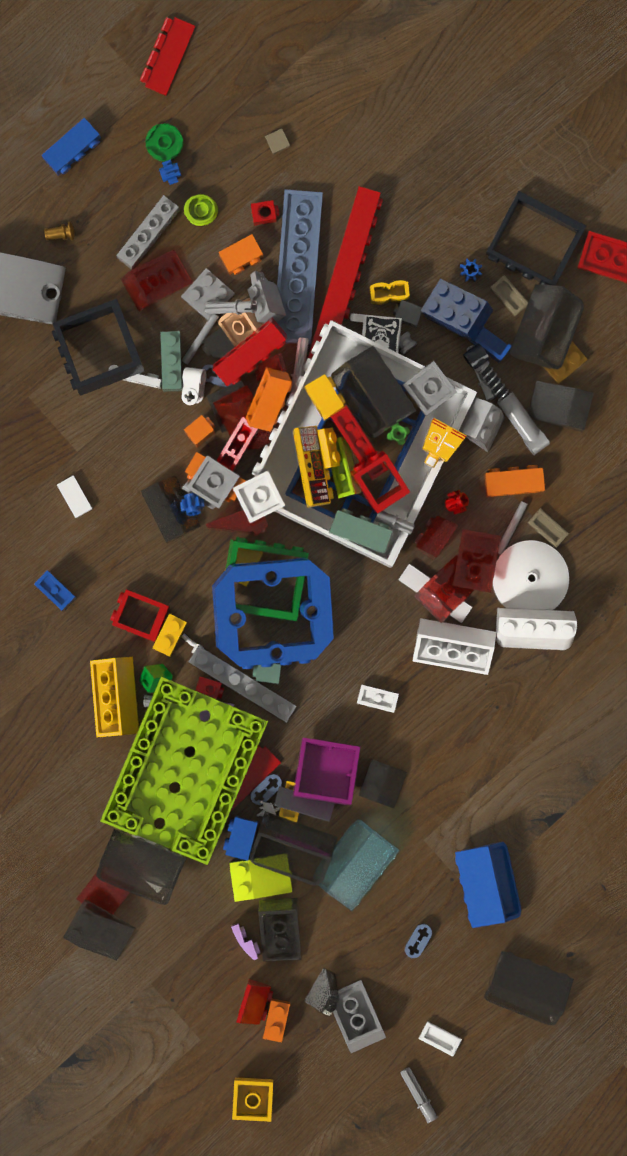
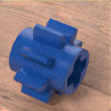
[159,159,181,185]
[460,259,482,282]
[180,493,205,516]

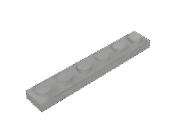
[188,646,296,722]

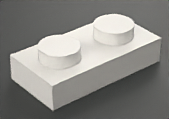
[357,685,399,713]

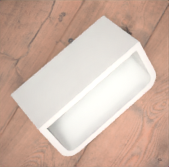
[496,608,577,650]

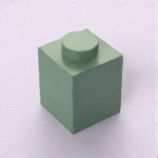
[253,664,281,684]

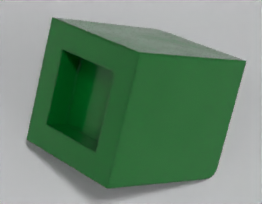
[139,664,173,693]

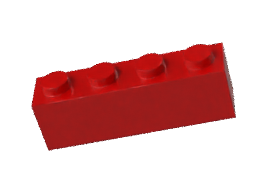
[212,317,287,387]

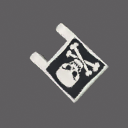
[350,313,402,353]

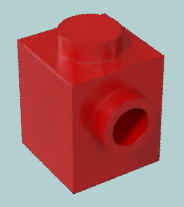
[195,677,225,700]

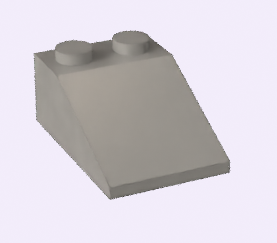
[459,397,505,452]
[326,980,386,1053]

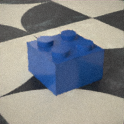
[223,816,258,861]

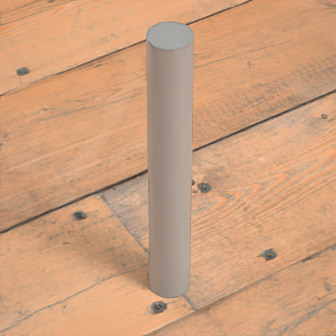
[181,314,219,365]
[495,501,528,555]

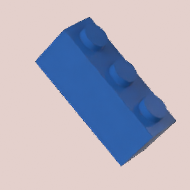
[41,118,101,176]

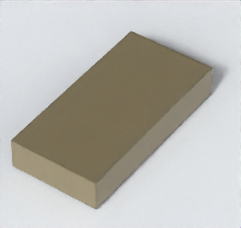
[490,275,530,316]
[527,508,569,548]

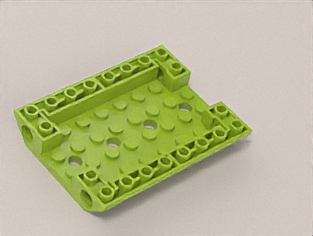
[100,677,268,865]

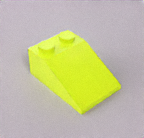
[229,854,292,902]

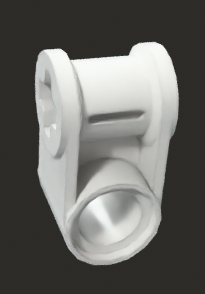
[182,367,206,405]

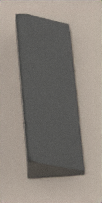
[274,786,335,822]

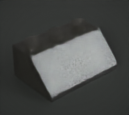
[141,475,201,544]

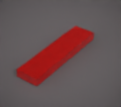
[330,405,388,481]

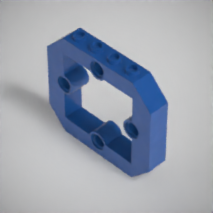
[212,558,334,669]

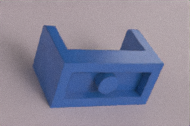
[469,326,512,363]
[34,570,77,611]

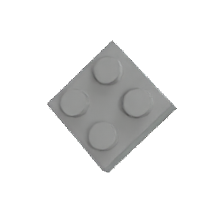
[181,268,235,321]
[402,361,457,416]
[187,455,240,509]

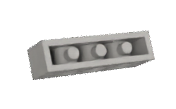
[116,195,180,270]

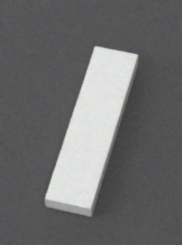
[398,564,472,623]

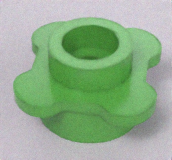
[387,422,410,445]

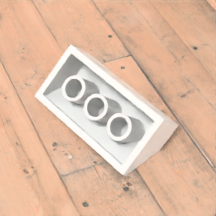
[413,618,496,675]

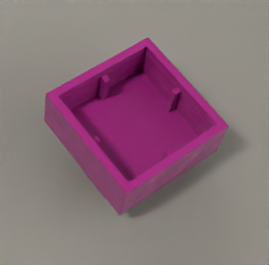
[293,738,360,805]

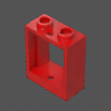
[350,451,410,513]
[110,589,169,642]

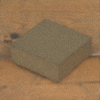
[265,129,290,154]

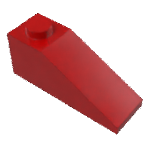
[217,416,258,471]

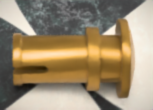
[44,221,74,241]

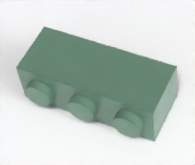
[161,331,182,392]
[328,508,392,553]

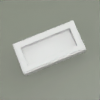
[57,475,92,518]
[419,1021,462,1056]

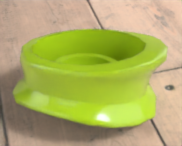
[184,194,218,226]

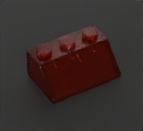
[213,385,272,449]

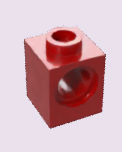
[251,200,279,226]

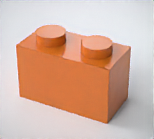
[219,234,263,275]
[184,415,215,448]
[263,998,290,1043]

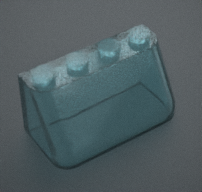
[313,820,400,911]

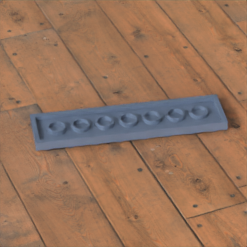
[277,190,323,345]

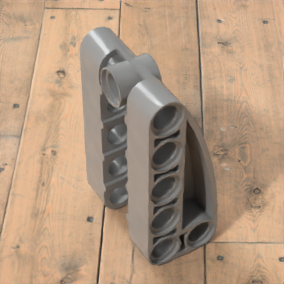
[0,253,66,324]

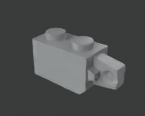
[247,271,286,323]

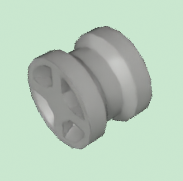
[399,332,417,355]

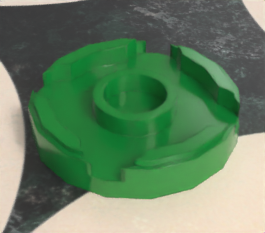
[146,123,183,162]

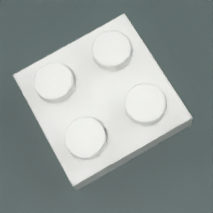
[233,471,285,523]

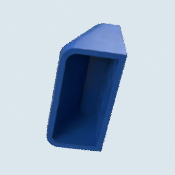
[455,842,521,928]

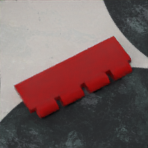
[140,17,195,96]
[230,745,281,812]

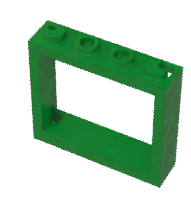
[225,537,309,621]

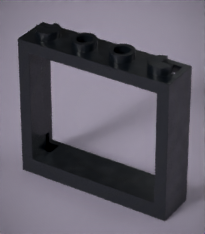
[486,191,586,290]
[52,299,144,396]

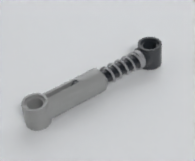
[463,343,550,455]

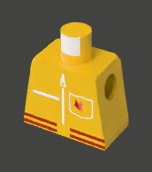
[422,418,466,468]

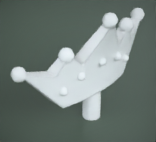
[257,801,280,830]

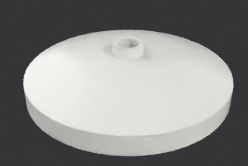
[492,540,569,610]

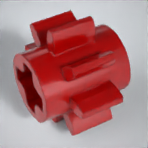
[445,490,469,515]

